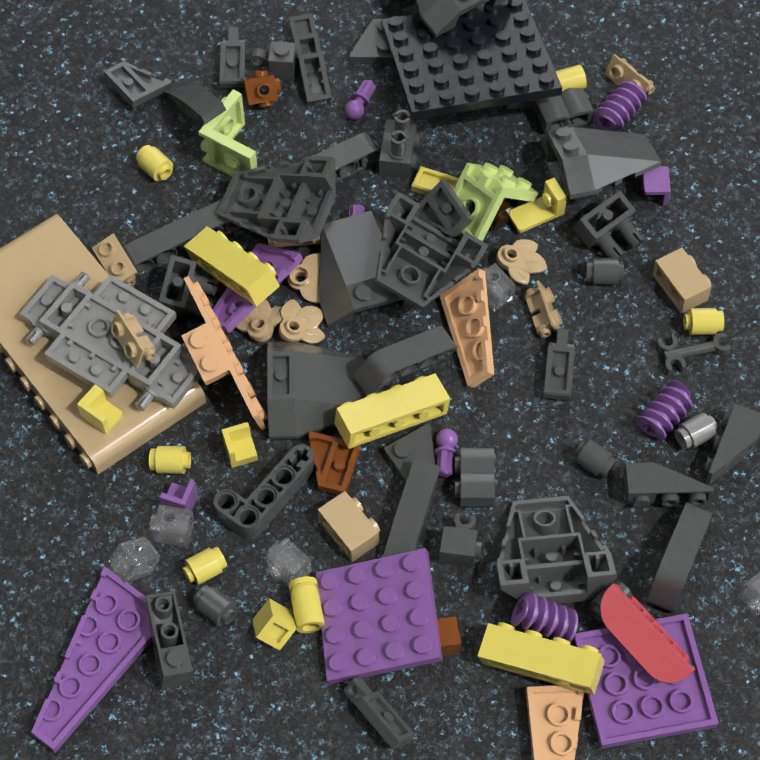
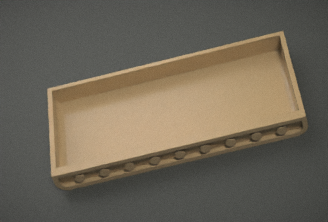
[0,214,206,474]

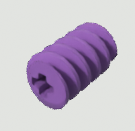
[594,81,647,132]
[635,380,693,440]
[511,592,578,642]

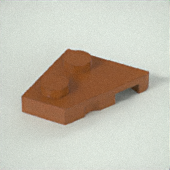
[309,431,361,495]

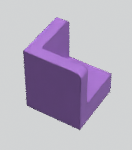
[640,166,671,205]
[159,481,199,519]

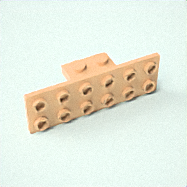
[182,276,268,430]

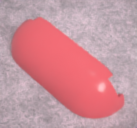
[600,583,695,683]

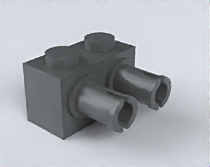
[379,109,421,179]
[574,191,645,259]
[158,255,219,321]

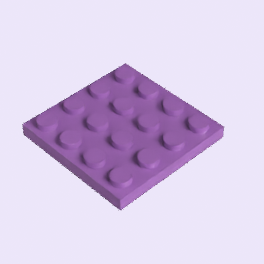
[316,548,443,684]
[573,613,719,749]

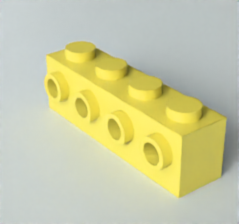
[184,226,280,307]
[334,373,450,449]
[478,622,605,695]

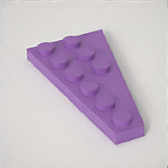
[31,566,152,753]

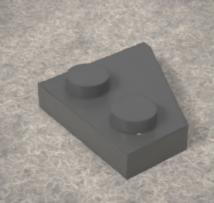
[350,19,393,63]
[104,61,172,108]
[414,180,474,237]
[383,423,435,484]

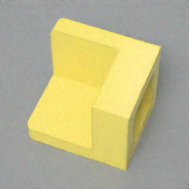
[77,384,123,434]
[222,422,258,468]
[253,598,297,650]

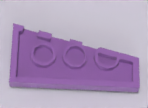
[204,243,303,333]

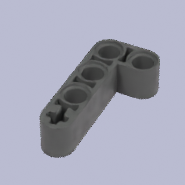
[353,326,457,396]
[213,444,315,539]
[647,502,713,613]

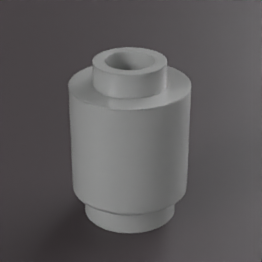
[674,413,718,450]

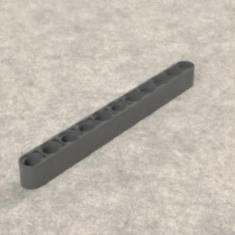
[123,133,381,276]

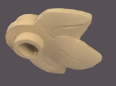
[497,239,547,285]
[287,254,321,304]
[236,299,283,342]
[279,299,325,344]

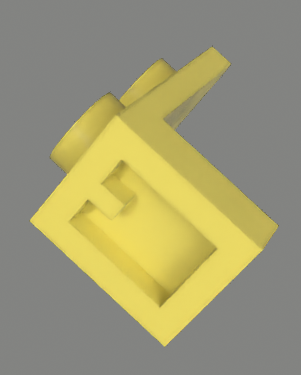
[510,178,567,233]

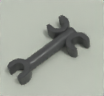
[656,333,731,375]

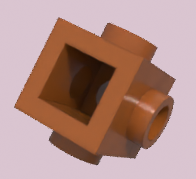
[243,69,281,107]

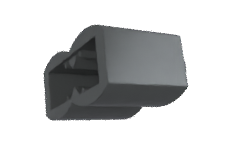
[535,88,594,134]
[455,448,495,507]

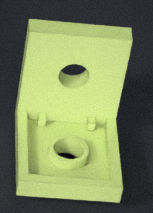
[198,90,258,177]
[454,163,539,241]

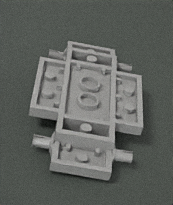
[19,272,201,411]

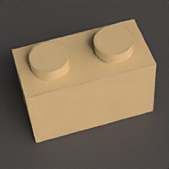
[652,248,712,314]
[318,491,380,562]

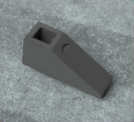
[703,404,760,485]
[623,462,714,508]
[146,591,193,690]

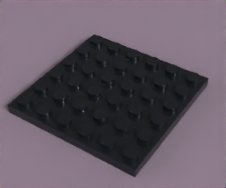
[381,0,562,120]

